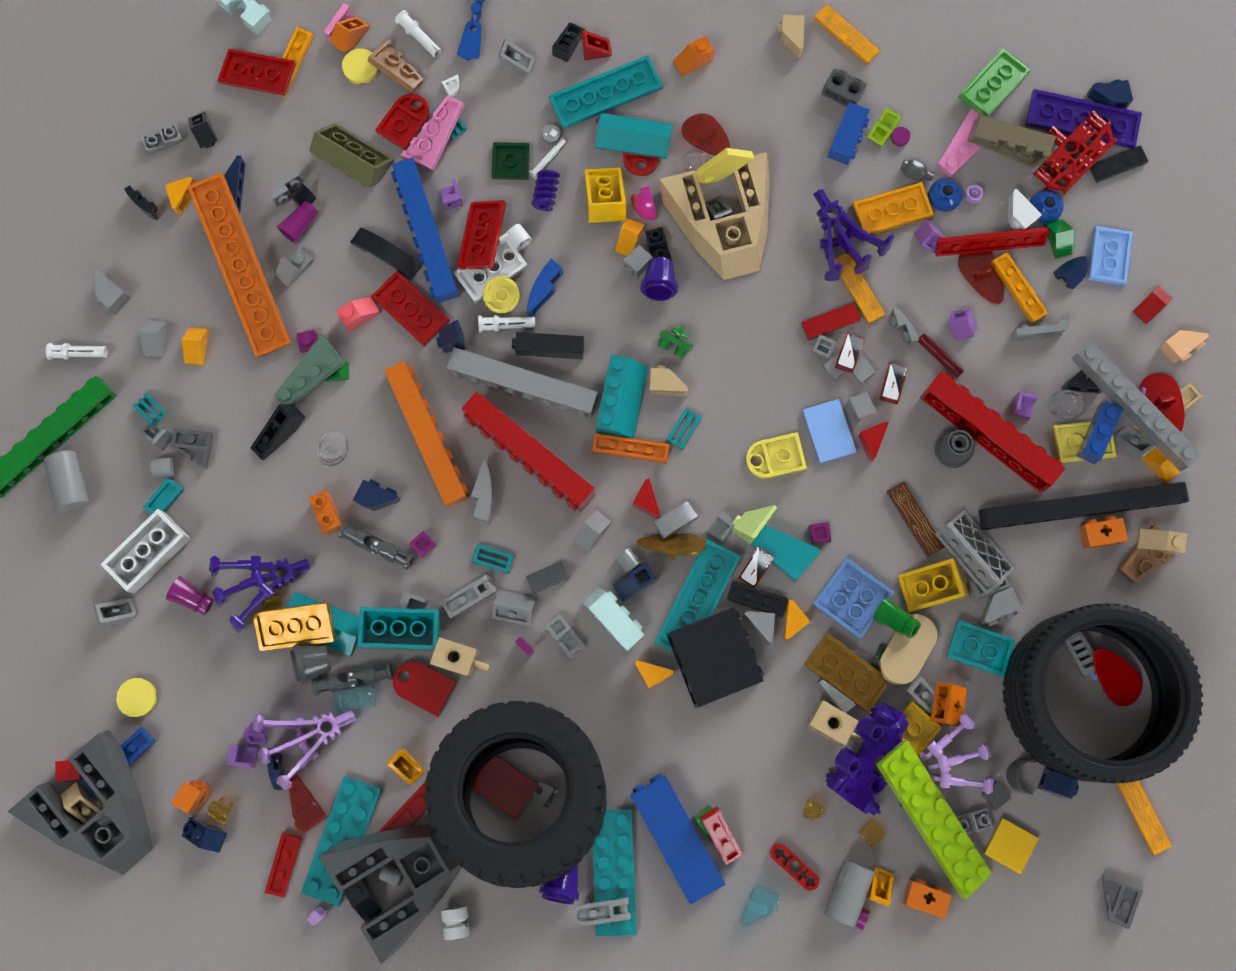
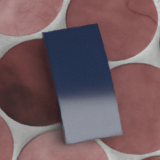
[267,748,287,790]

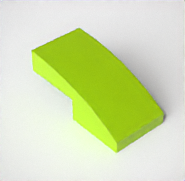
[867,107,902,147]

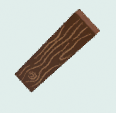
[887,482,945,558]

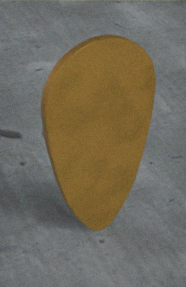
[637,534,706,560]

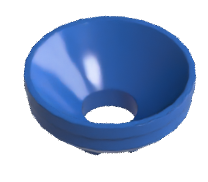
[928,178,962,212]
[1030,190,1064,224]

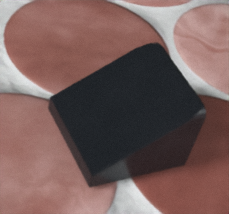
[291,183,316,206]

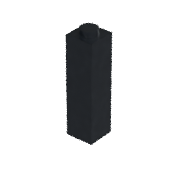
[512,332,585,360]

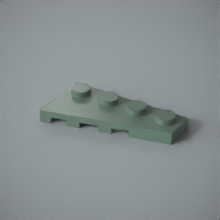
[274,334,345,405]

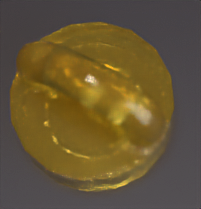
[262,593,282,610]
[804,799,825,820]

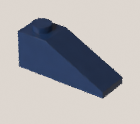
[224,155,246,213]

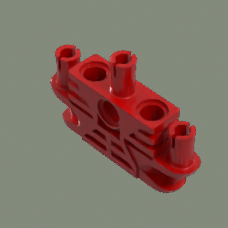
[1033,111,1117,195]

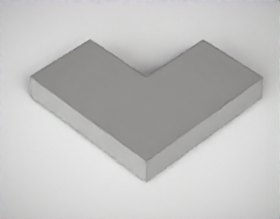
[822,350,876,384]

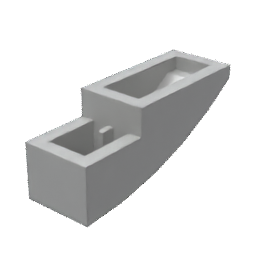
[471,460,494,524]

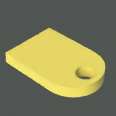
[696,148,754,184]
[746,432,807,479]

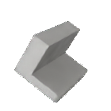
[492,590,536,626]

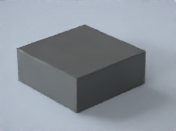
[981,782,1012,810]

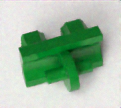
[658,325,693,358]

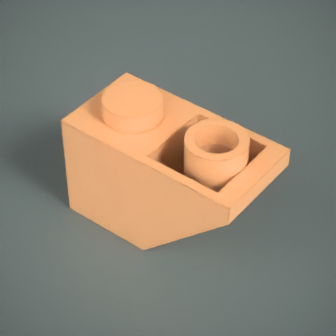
[1159,330,1209,364]

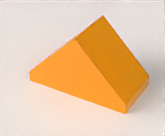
[165,177,196,216]
[615,218,645,256]
[181,327,209,365]
[1141,447,1180,484]
[783,600,810,641]
[635,660,674,689]
[386,749,425,785]
[866,867,894,907]

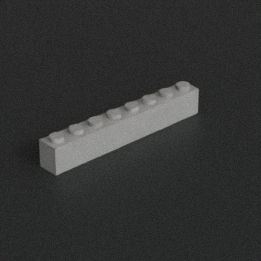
[1071,341,1202,472]
[447,347,598,418]

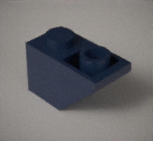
[1087,79,1133,108]
[353,479,400,511]
[613,563,656,602]
[1037,770,1079,799]
[182,817,227,853]

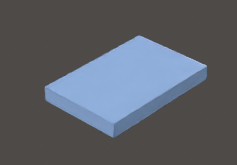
[1087,226,1133,286]
[802,399,857,464]

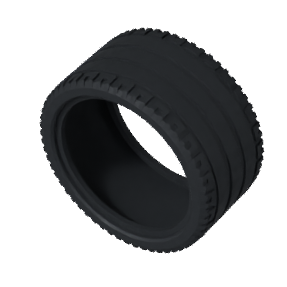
[1003,603,1203,784]

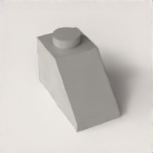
[94,270,130,314]

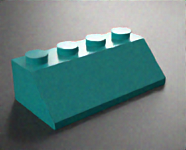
[596,354,648,439]
[357,607,441,651]

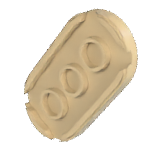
[879,614,938,685]

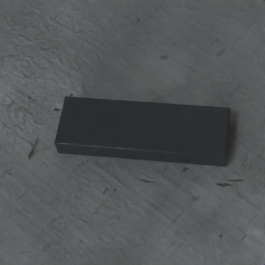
[1090,145,1148,183]
[726,581,788,618]

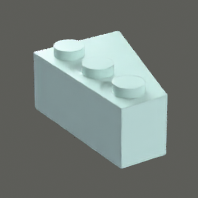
[582,587,644,651]

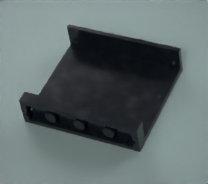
[666,607,764,708]

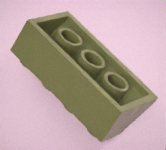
[309,123,394,188]

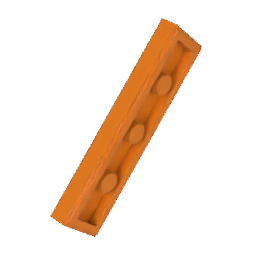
[592,433,670,464]

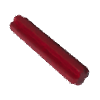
[918,333,964,378]

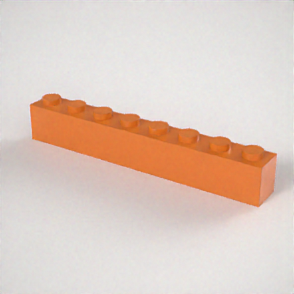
[384,361,469,508]

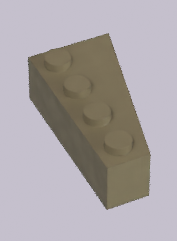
[967,115,1056,168]

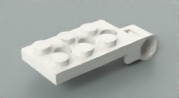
[453,224,532,304]

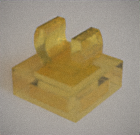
[208,797,233,825]

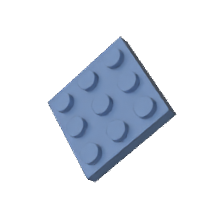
[812,558,895,640]

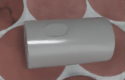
[44,451,90,512]
[824,859,876,928]

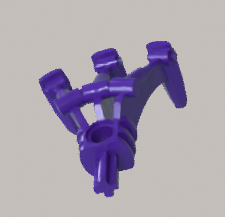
[813,189,894,282]
[209,555,311,633]

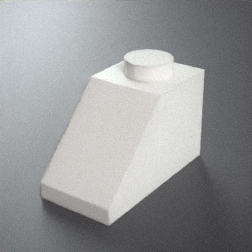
[1008,189,1042,231]

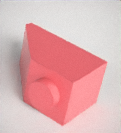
[336,297,381,332]

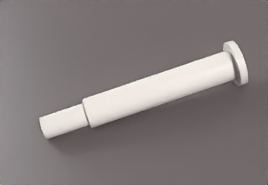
[528,139,566,180]

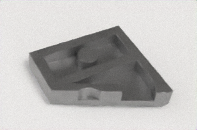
[170,428,213,469]

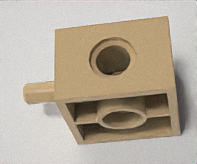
[430,637,490,678]
[805,700,863,746]

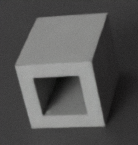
[624,245,653,278]

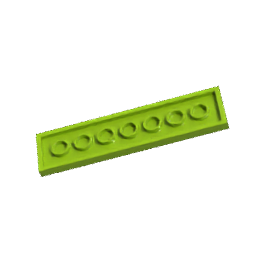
[876,740,992,900]

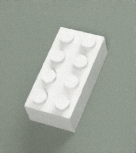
[100,509,191,594]

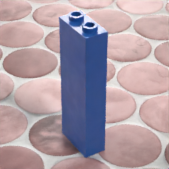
[630,774,726,905]

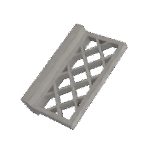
[935,510,1015,595]

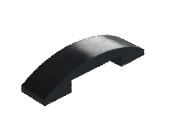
[350,227,422,280]

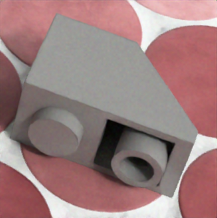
[980,587,1022,626]

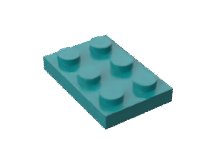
[946,620,1015,677]

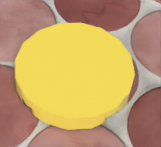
[342,49,378,84]
[482,276,520,313]
[116,678,157,717]

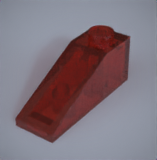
[286,769,328,833]

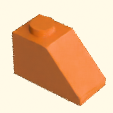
[330,17,370,52]
[673,36,714,77]

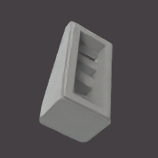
[966,573,1011,602]
[1062,631,1095,678]
[817,680,856,713]

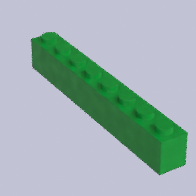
[0,376,117,498]

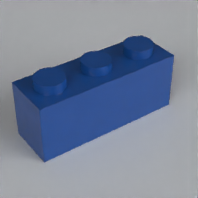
[828,102,871,165]
[1076,401,1124,464]

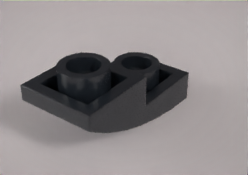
[124,185,159,220]
[644,227,673,262]

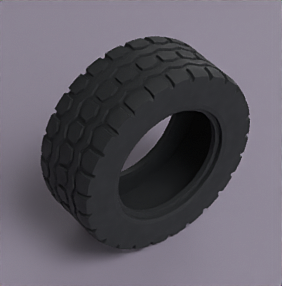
[425,701,607,888]

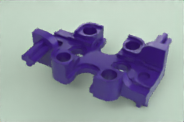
[825,702,909,816]

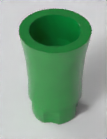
[873,598,921,639]

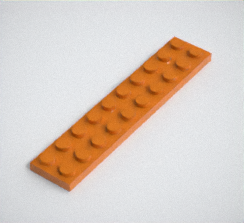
[187,172,292,358]

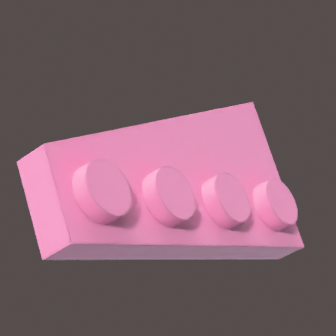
[401,96,465,171]
[937,108,982,178]

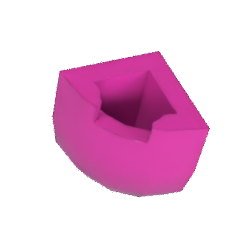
[631,186,656,220]

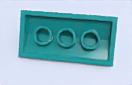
[595,113,673,159]
[286,592,359,656]

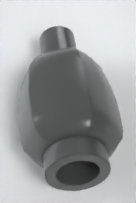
[900,160,934,181]

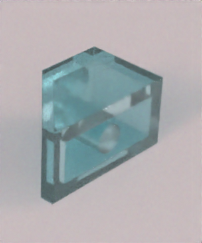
[740,884,781,926]

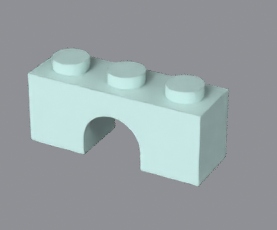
[216,0,272,35]

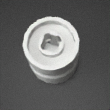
[441,906,470,940]

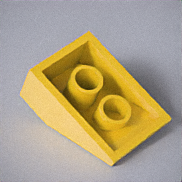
[584,167,626,223]
[898,558,970,613]

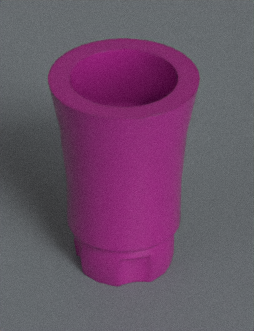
[276,201,319,244]
[166,576,214,615]

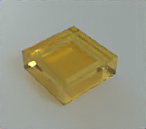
[858,819,887,848]

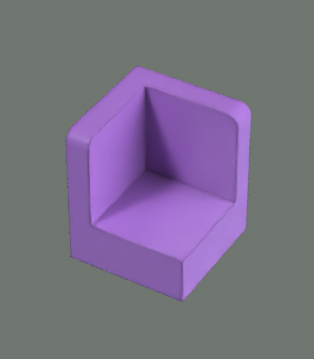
[440,179,463,210]
[914,220,944,253]
[949,308,977,340]
[1010,392,1038,419]
[227,744,259,768]

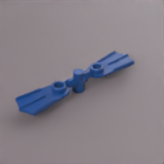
[457,0,485,61]

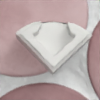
[442,74,460,98]

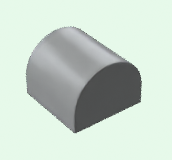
[812,334,837,360]
[151,457,175,479]
[615,548,642,575]
[378,864,403,886]

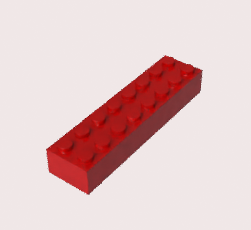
[920,371,1066,493]
[461,391,596,512]

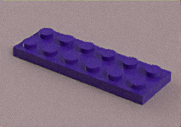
[1025,89,1142,149]

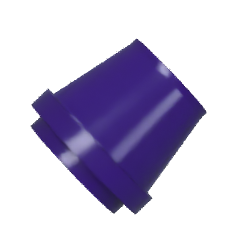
[640,257,678,301]
[538,865,580,905]

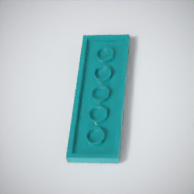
[549,55,663,130]
[654,539,741,653]
[301,776,382,906]
[593,810,637,936]

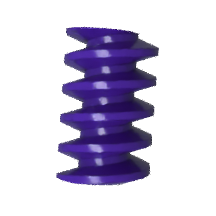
[532,170,560,211]

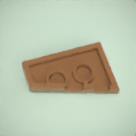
[368,39,423,93]
[1118,525,1176,583]

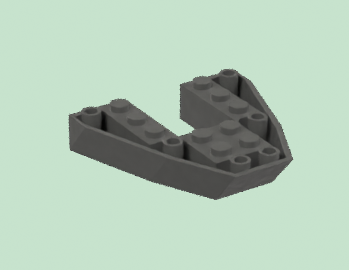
[7,730,153,875]
[319,825,462,964]

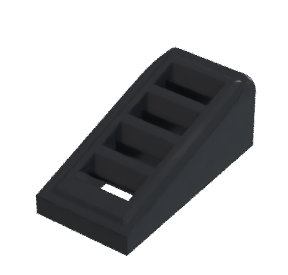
[552,22,585,62]

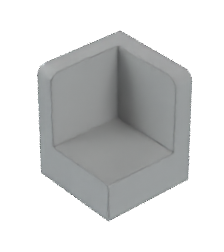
[847,392,876,423]
[708,511,734,543]
[398,591,429,609]

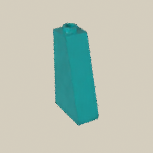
[744,525,821,583]

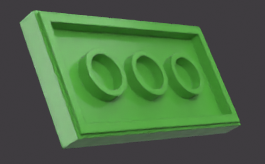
[958,48,1031,116]

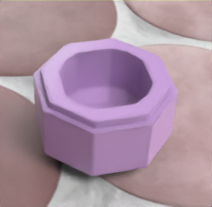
[964,185,984,204]
[307,905,328,925]

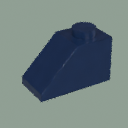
[436,320,466,353]

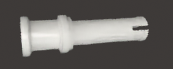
[394,10,441,58]
[478,315,535,333]
[46,343,108,360]

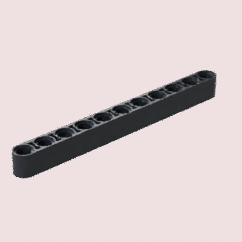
[978,482,1190,530]

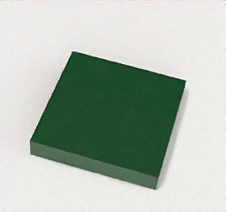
[491,142,530,180]

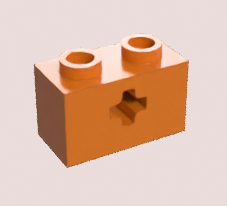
[308,490,343,536]
[1079,516,1128,550]
[930,682,967,727]
[171,780,213,814]
[902,878,952,919]

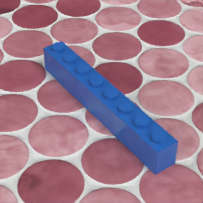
[391,157,459,303]

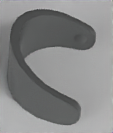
[1006,759,1037,795]

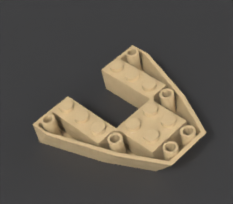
[659,152,770,280]

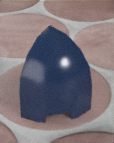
[1053,256,1088,289]

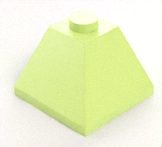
[732,505,777,545]

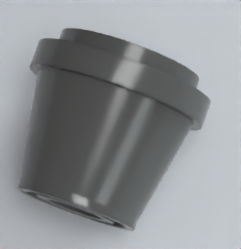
[934,429,974,468]
[290,644,332,684]

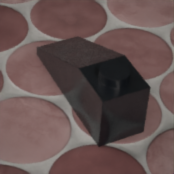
[250,404,305,460]

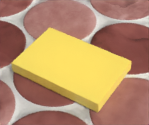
[1052,421,1117,463]

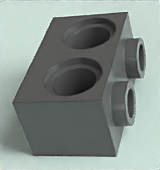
[822,68,866,107]

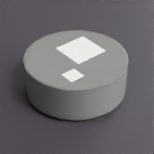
[542,125,560,144]

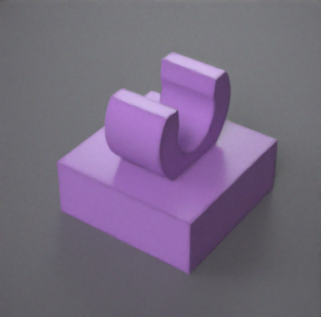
[244,721,269,744]

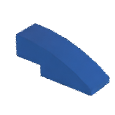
[527,258,563,317]

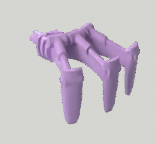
[253,710,356,790]
[919,714,994,794]

